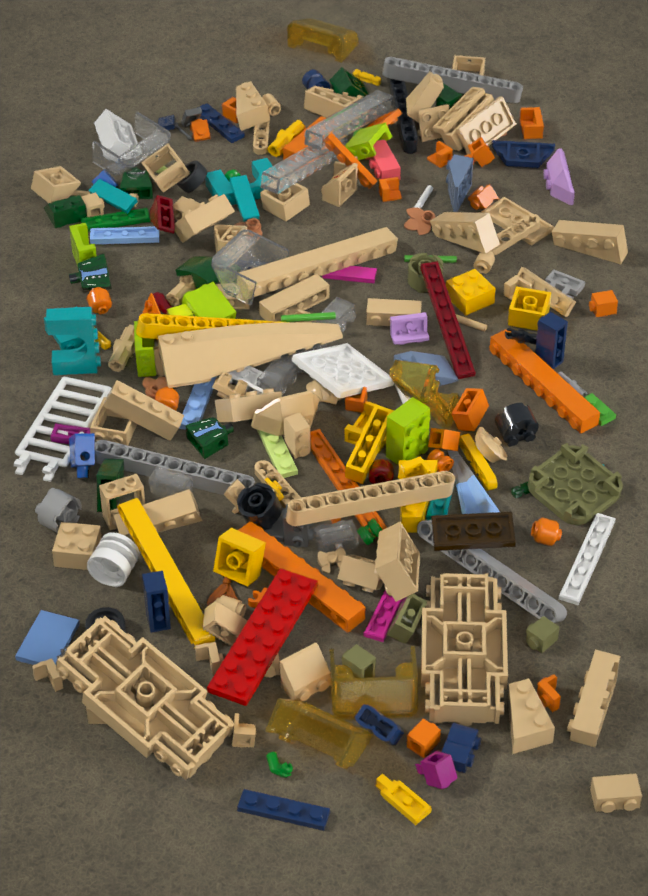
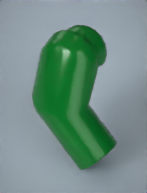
[266,752,293,778]

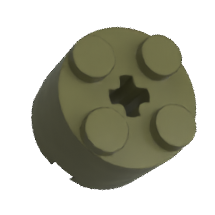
[407,253,443,293]

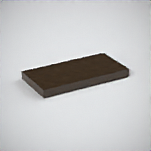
[431,512,516,551]

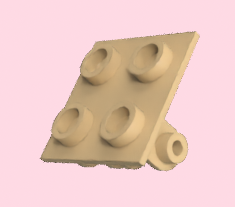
[417,104,449,142]

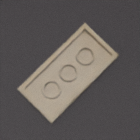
[455,96,516,154]
[481,197,554,246]

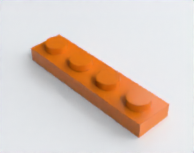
[323,132,377,189]

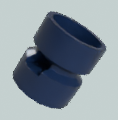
[302,70,330,90]

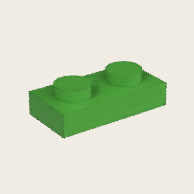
[584,393,616,426]

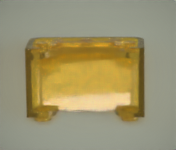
[287,18,359,63]
[389,360,461,428]

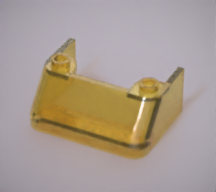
[329,646,418,720]
[265,698,373,769]

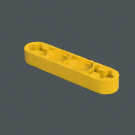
[459,434,497,491]

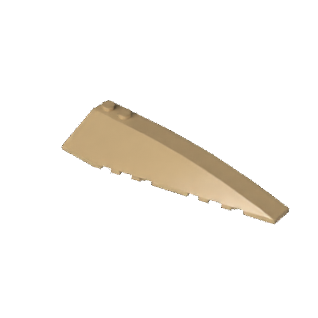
[158,322,343,388]

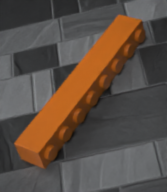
[489,330,600,433]
[238,522,365,633]

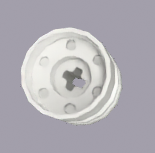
[87,533,140,587]

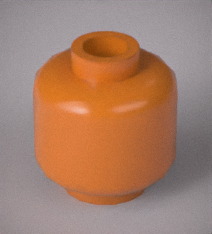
[87,287,112,314]
[155,387,179,411]
[531,518,562,546]

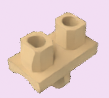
[212,371,248,399]

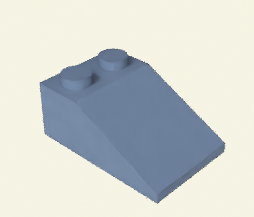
[446,154,473,212]
[393,351,459,394]

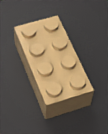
[374,522,420,602]

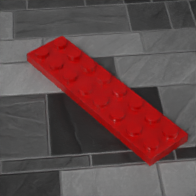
[207,568,318,706]

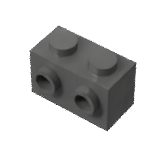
[284,504,314,547]

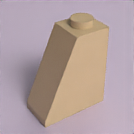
[406,72,443,123]

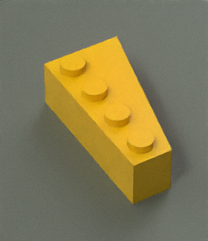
[398,460,438,533]

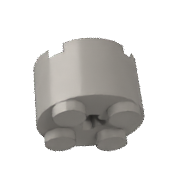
[35,488,82,533]

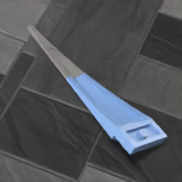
[448,450,500,514]

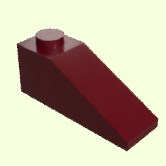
[150,195,175,234]

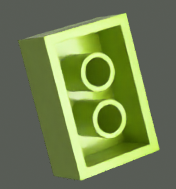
[386,397,430,465]

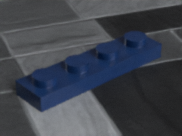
[197,103,245,143]
[237,789,330,831]

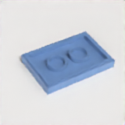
[15,610,80,665]

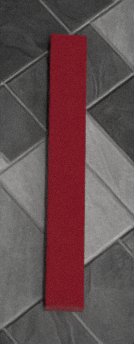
[420,261,476,379]

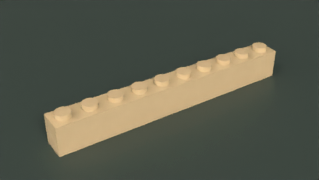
[237,227,398,299]

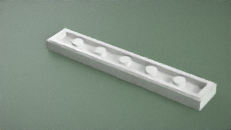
[559,513,616,605]

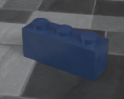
[535,312,568,370]
[142,570,171,633]

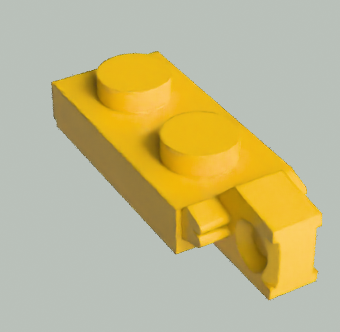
[376,774,432,825]

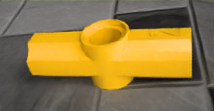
[268,120,306,157]

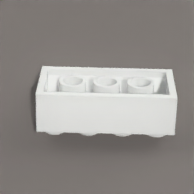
[94,109,143,162]

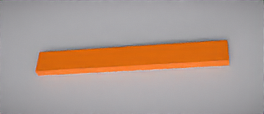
[310,429,387,530]

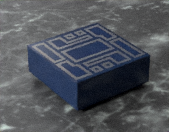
[158,115,176,132]

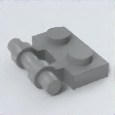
[545,270,585,300]

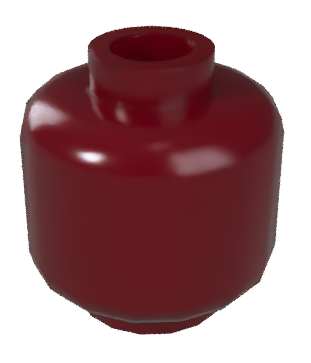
[368,459,394,484]

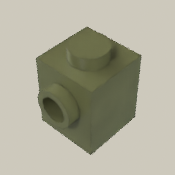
[526,616,559,653]

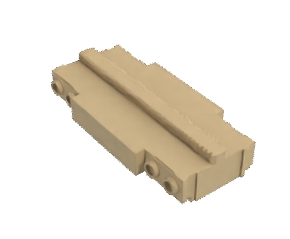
[421,573,508,726]
[56,616,235,780]

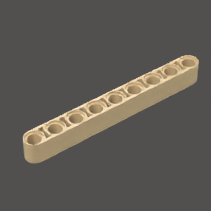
[286,471,455,526]

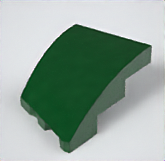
[175,256,241,288]

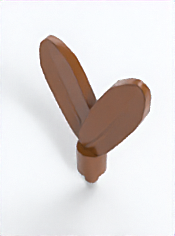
[207,577,237,606]

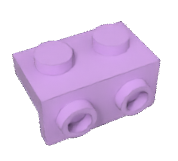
[390,312,429,345]

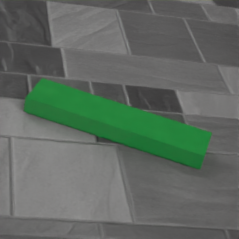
[80,208,150,232]

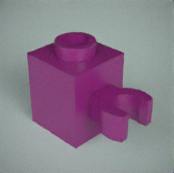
[415,751,457,789]

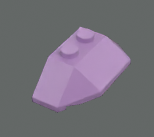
[544,149,574,205]

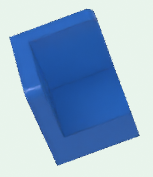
[91,170,119,187]

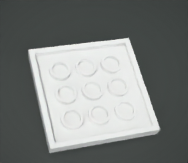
[292,343,395,398]

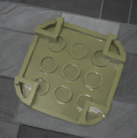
[528,443,623,525]

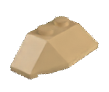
[251,390,320,436]

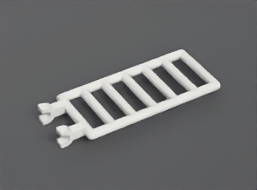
[14,377,112,482]

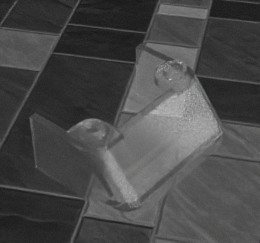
[93,112,171,175]
[211,230,290,305]

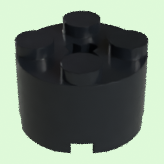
[495,403,539,447]
[237,483,282,530]

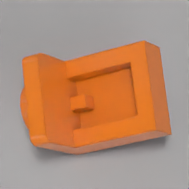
[190,119,211,142]
[537,674,561,713]

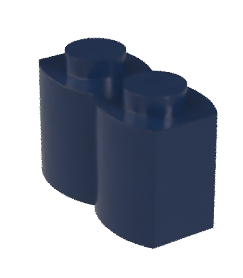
[355,704,404,746]
[442,723,481,773]

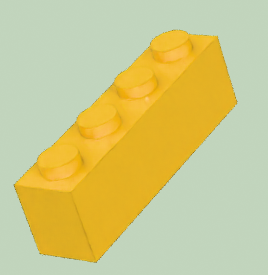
[345,404,393,484]

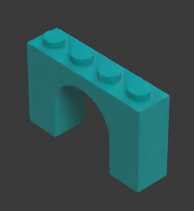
[205,158,281,205]
[46,307,101,375]

